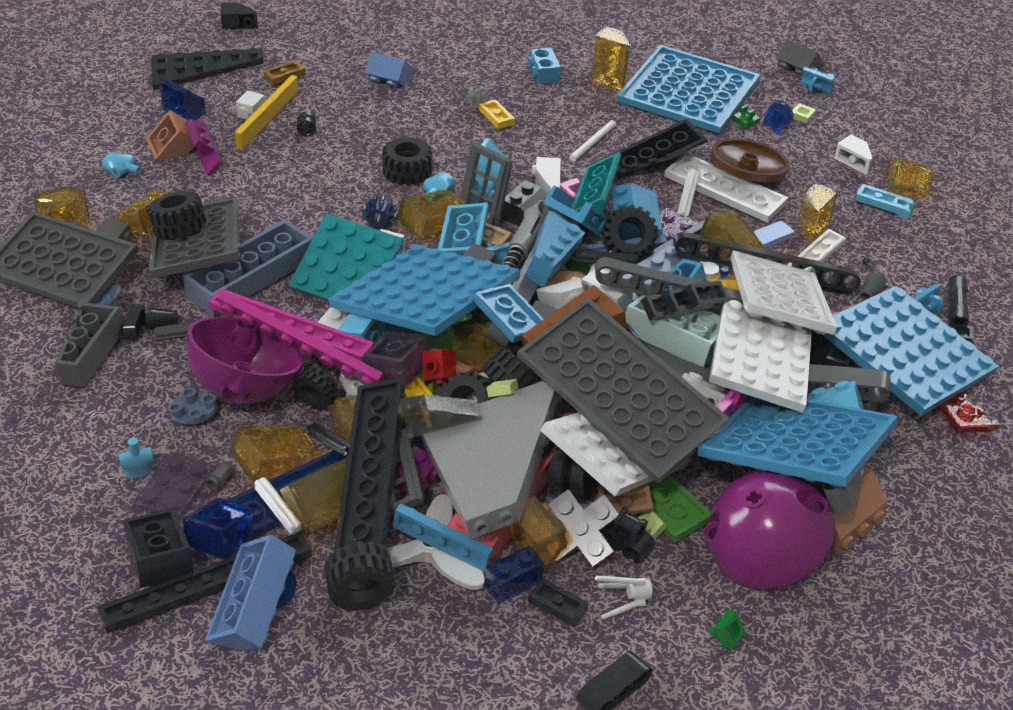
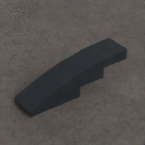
[640,281,730,321]

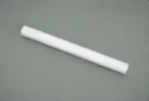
[570,120,616,162]

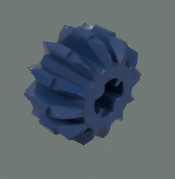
[362,194,397,230]

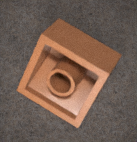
[146,110,195,161]

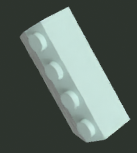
[626,295,720,367]

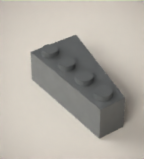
[55,302,125,387]

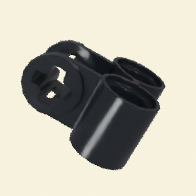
[601,508,655,564]

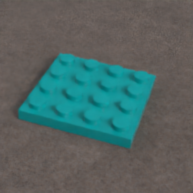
[288,213,404,302]

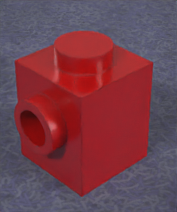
[422,349,456,385]

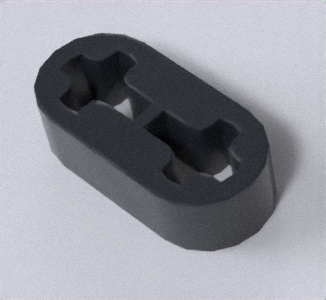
[123,304,146,340]

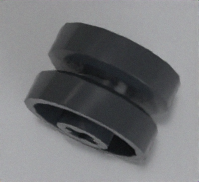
[548,447,597,504]

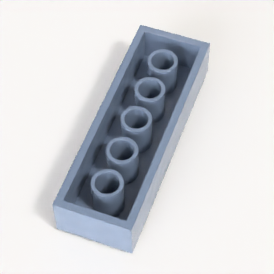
[183,219,313,317]

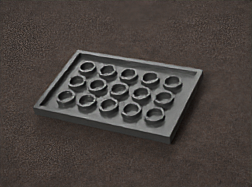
[149,197,240,279]
[0,211,139,307]

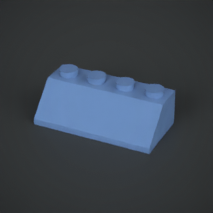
[205,535,296,652]

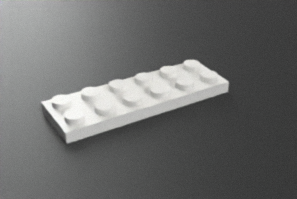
[664,153,788,223]

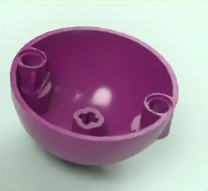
[186,317,303,404]
[703,471,835,589]

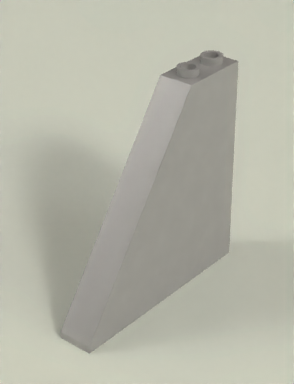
[418,381,562,540]

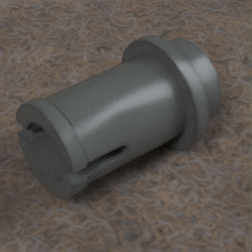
[205,461,235,491]

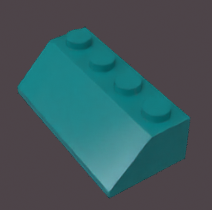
[571,152,621,230]

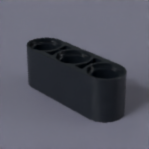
[576,651,653,710]

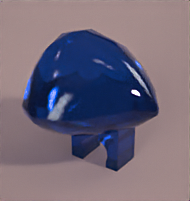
[763,100,794,134]

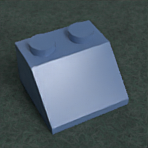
[365,52,415,87]

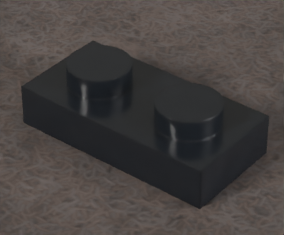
[528,578,588,626]

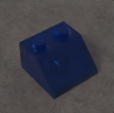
[159,76,206,121]
[183,497,258,559]

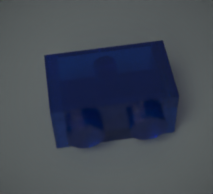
[484,545,544,604]

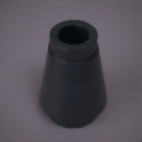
[143,307,178,330]

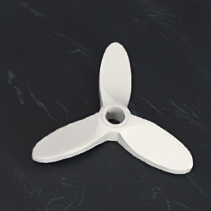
[386,494,485,590]

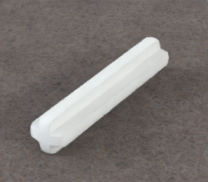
[677,169,700,220]
[254,477,302,535]

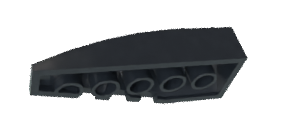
[586,119,708,177]

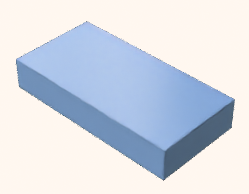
[749,221,795,249]

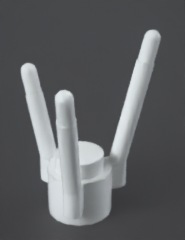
[595,576,652,620]

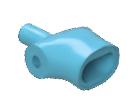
[102,152,141,178]
[423,172,455,201]
[118,437,153,478]

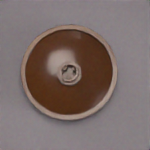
[711,138,789,182]

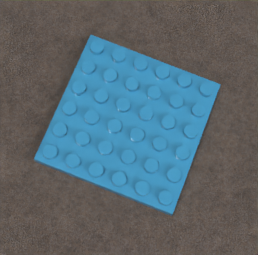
[616,45,760,134]
[328,244,520,336]
[823,286,999,416]
[698,396,898,487]

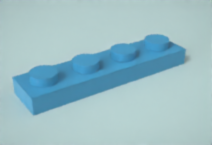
[393,503,493,572]

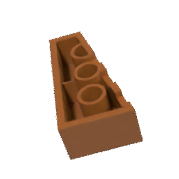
[522,285,626,347]

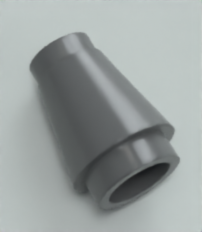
[860,271,886,300]

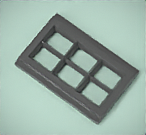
[459,142,513,227]
[390,428,424,517]

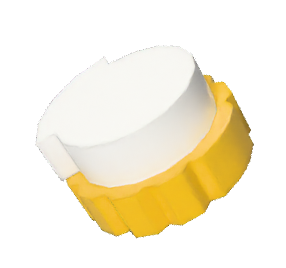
[700,261,721,282]

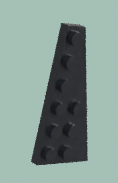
[151,48,264,91]

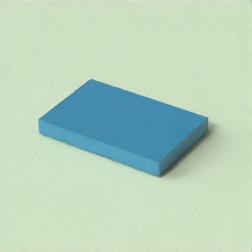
[472,284,544,343]

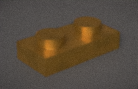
[263,60,305,85]

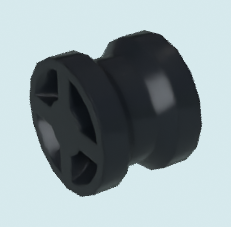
[297,112,316,136]

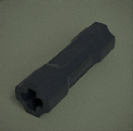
[947,275,969,326]

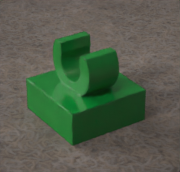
[733,105,760,129]
[709,610,746,650]

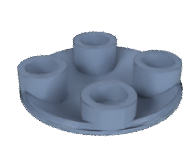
[168,388,217,424]

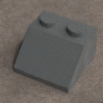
[776,39,825,76]

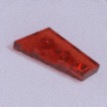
[939,391,1000,433]

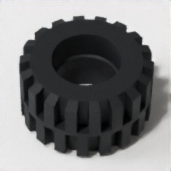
[382,137,432,186]
[147,191,207,239]
[602,205,658,258]
[482,346,542,390]
[438,371,502,414]
[324,541,396,611]

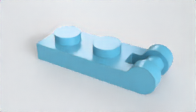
[855,184,915,219]

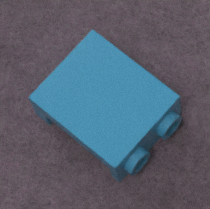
[543,185,609,236]

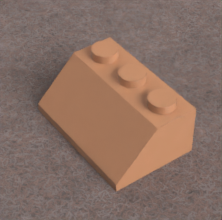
[827,467,887,555]

